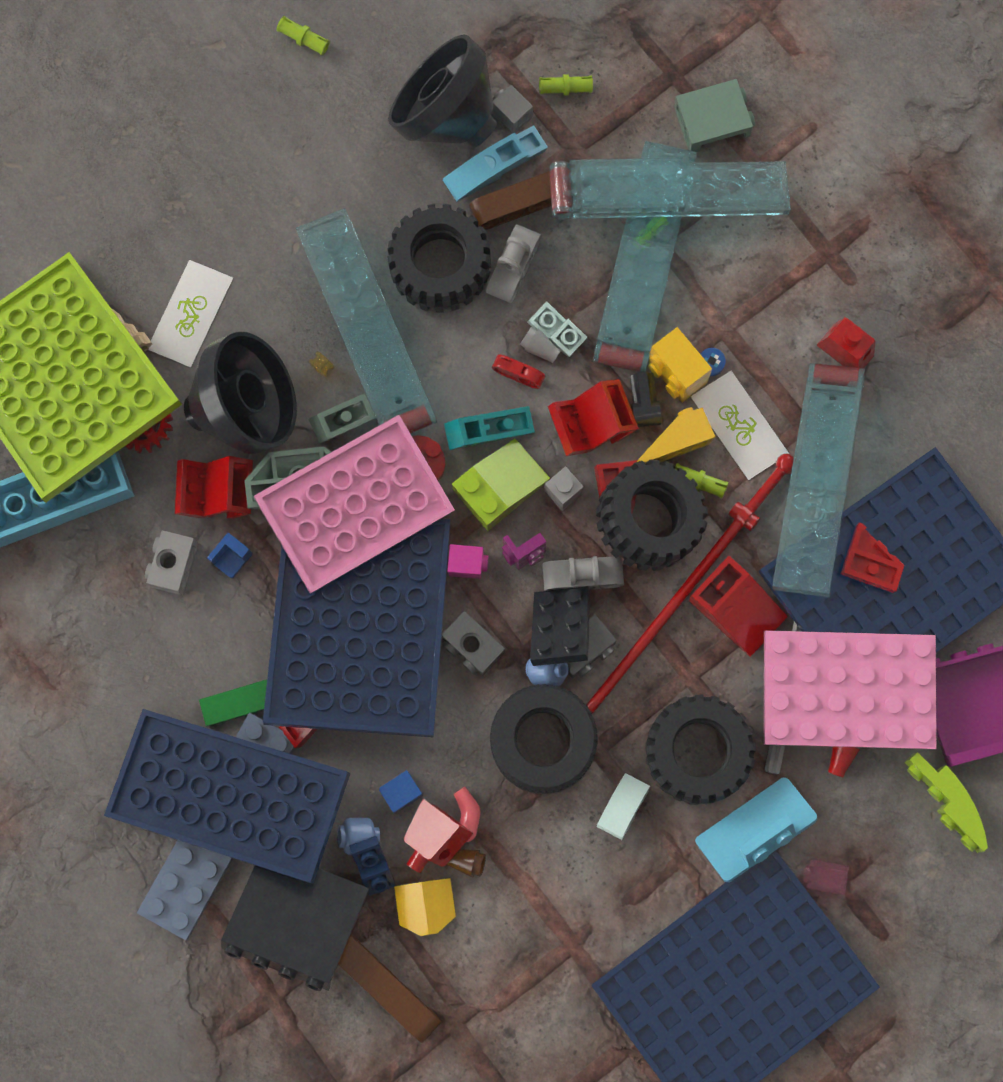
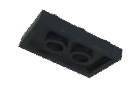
[530,586,590,666]

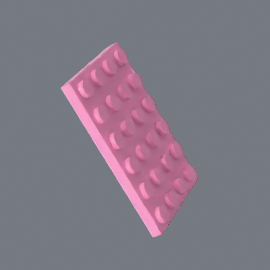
[254,415,455,594]
[763,631,936,749]

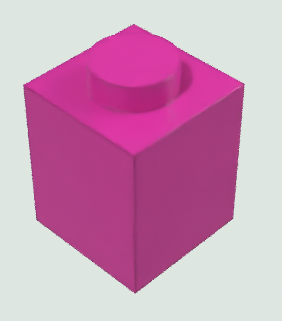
[447,544,489,579]

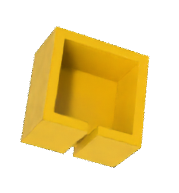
[648,327,712,403]

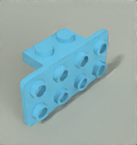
[695,777,817,883]

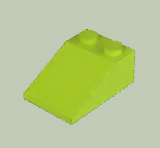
[452,439,550,531]

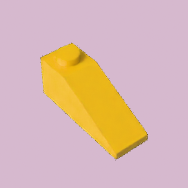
[637,407,715,464]

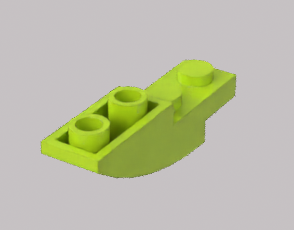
[905,752,988,853]

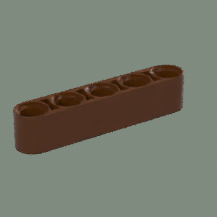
[469,158,600,230]
[338,934,442,1044]

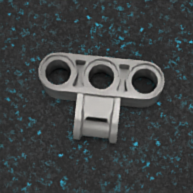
[486,224,542,303]
[542,556,624,591]

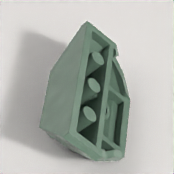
[245,447,331,509]

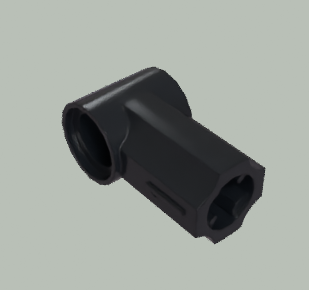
[630,371,662,427]

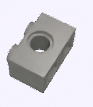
[145,530,198,595]

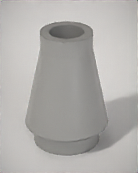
[519,327,561,363]

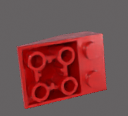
[689,556,788,657]

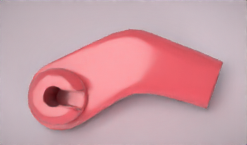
[453,787,480,842]

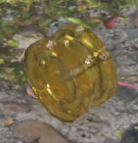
[308,351,335,378]

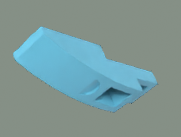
[443,125,548,202]

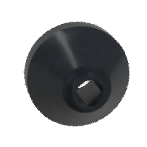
[388,34,498,147]
[184,332,297,454]

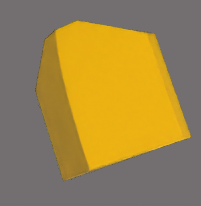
[394,878,456,936]

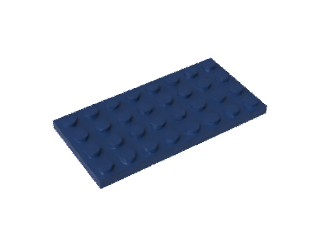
[104,709,351,884]

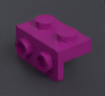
[501,533,546,570]

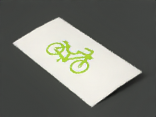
[148,260,233,367]
[690,371,789,480]

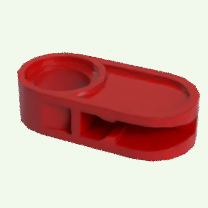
[491,354,546,389]

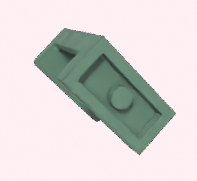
[674,79,755,154]

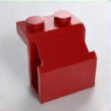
[547,379,639,456]
[175,456,253,519]

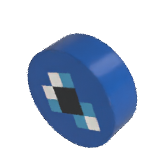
[701,348,726,376]

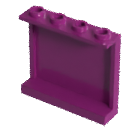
[936,643,1003,767]

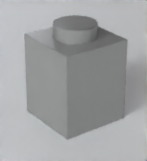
[492,85,533,133]
[545,466,584,511]

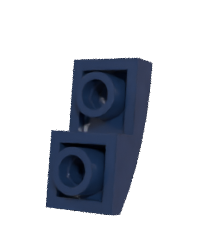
[349,836,396,896]

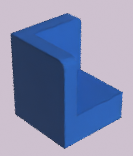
[207,533,253,578]
[379,770,423,814]

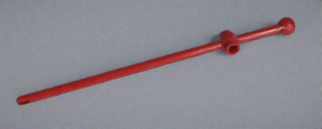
[586,453,797,713]

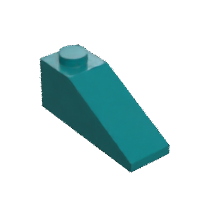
[444,406,535,450]

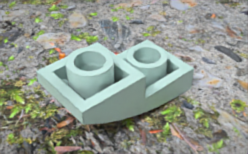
[527,301,587,357]
[597,773,650,840]

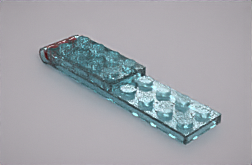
[592,141,697,372]
[549,158,791,220]
[296,208,437,434]
[772,363,865,597]

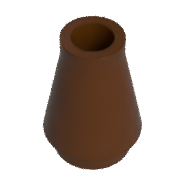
[446,849,486,878]

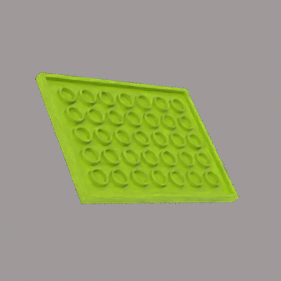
[0,252,182,503]

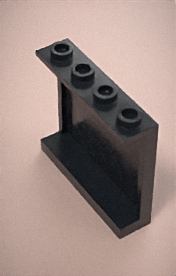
[221,865,369,991]

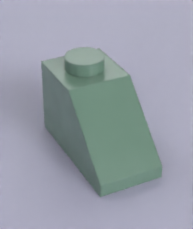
[308,393,376,444]

